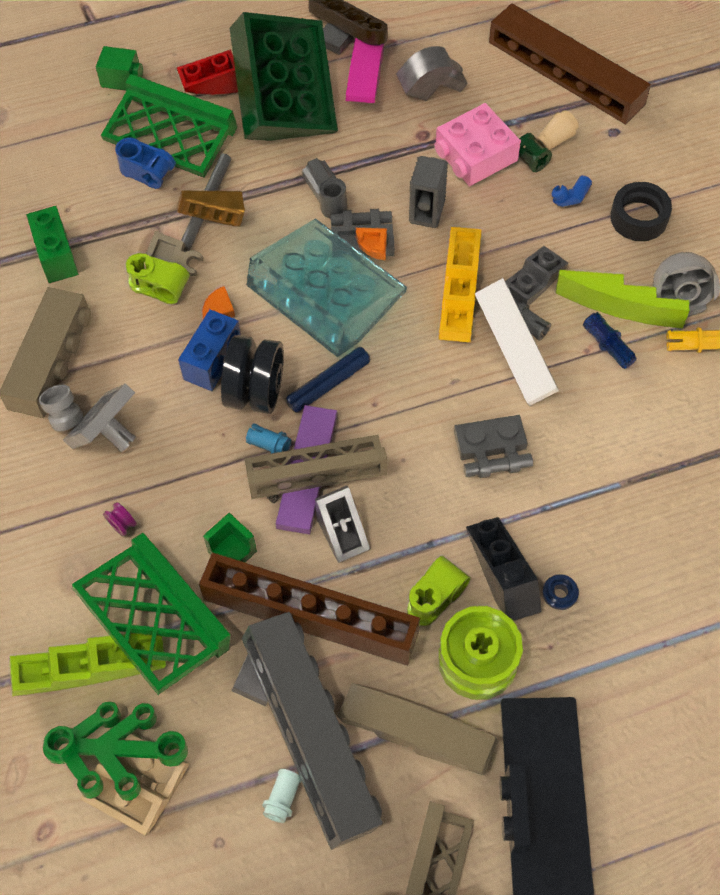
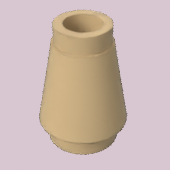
[535,110,579,150]

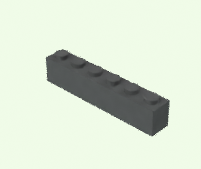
[242,612,383,850]

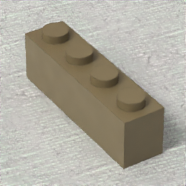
[0,287,91,419]

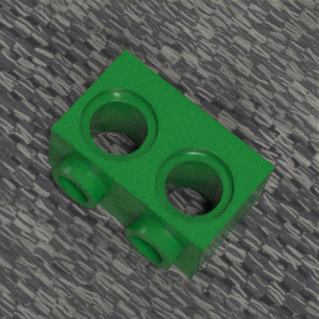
[26,206,79,283]

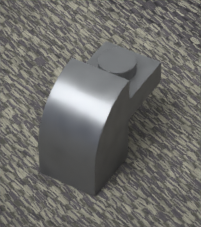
[396,46,468,101]

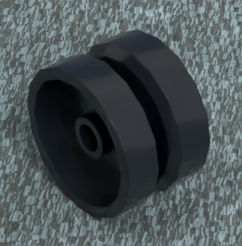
[221,335,284,414]

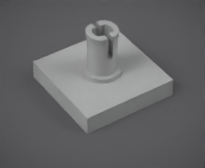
[63,384,136,452]

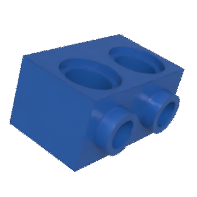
[178,309,241,391]

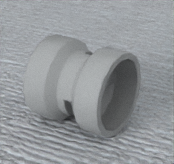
[39,385,83,431]

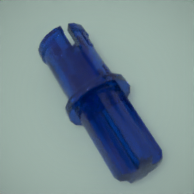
[583,312,637,369]

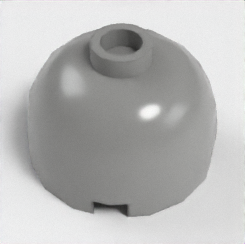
[653,252,720,317]

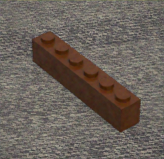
[489,3,651,125]
[198,552,420,666]

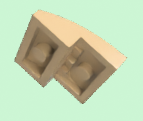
[80,732,190,836]

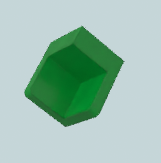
[203,512,257,563]

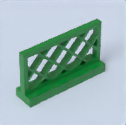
[101,74,238,178]
[72,533,230,695]

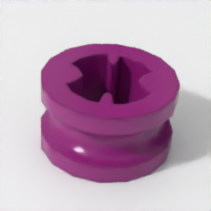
[103,502,137,537]

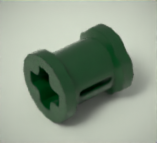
[518,133,552,172]

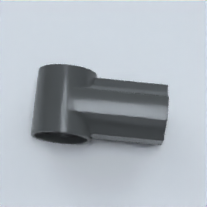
[302,158,348,219]

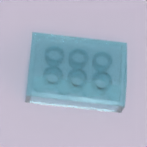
[246,218,407,357]

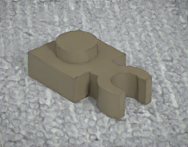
[146,231,204,276]

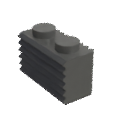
[409,156,448,228]

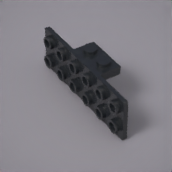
[499,697,594,895]

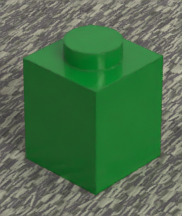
[95,46,143,91]

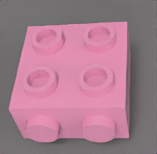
[434,103,521,187]

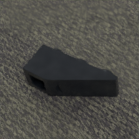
[466,517,541,621]

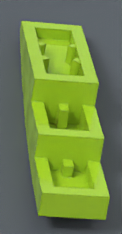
[556,270,690,329]
[9,633,166,696]

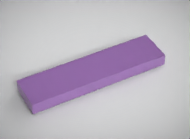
[276,405,337,535]

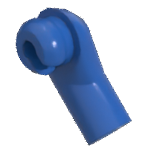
[551,175,592,207]

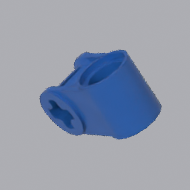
[115,138,176,189]

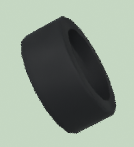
[610,182,672,241]

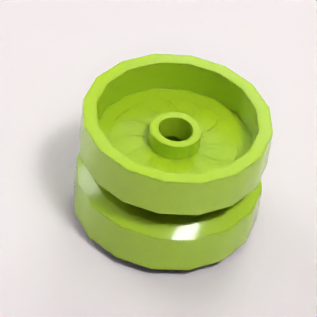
[438,606,523,700]

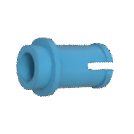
[246,423,291,454]

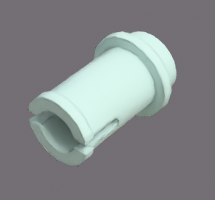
[262,769,301,823]

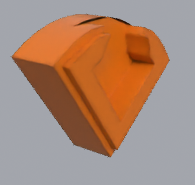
[356,227,387,260]
[202,286,235,319]

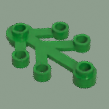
[43,702,188,801]

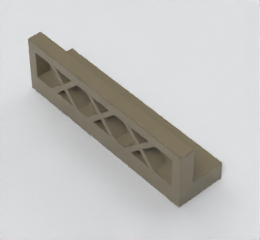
[244,435,387,499]
[405,801,474,895]

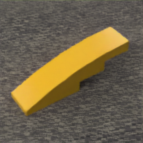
[439,227,482,343]

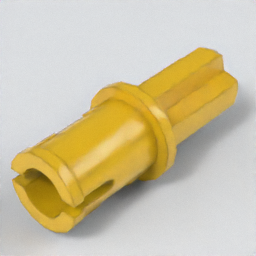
[666,327,720,353]

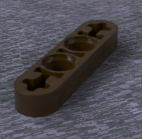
[308,0,388,45]

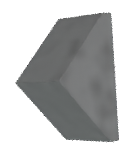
[315,486,370,563]

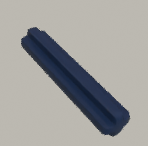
[286,347,370,412]

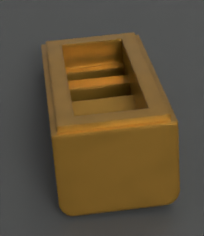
[177,190,245,226]

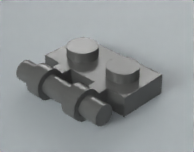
[331,208,395,259]
[454,415,533,478]

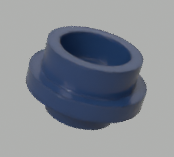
[542,574,579,610]

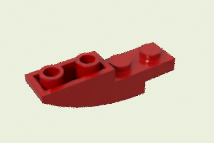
[177,49,238,95]

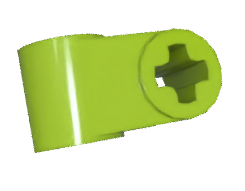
[126,253,190,304]
[407,556,471,626]

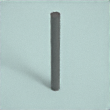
[181,154,231,252]

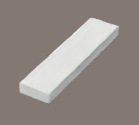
[474,278,559,406]

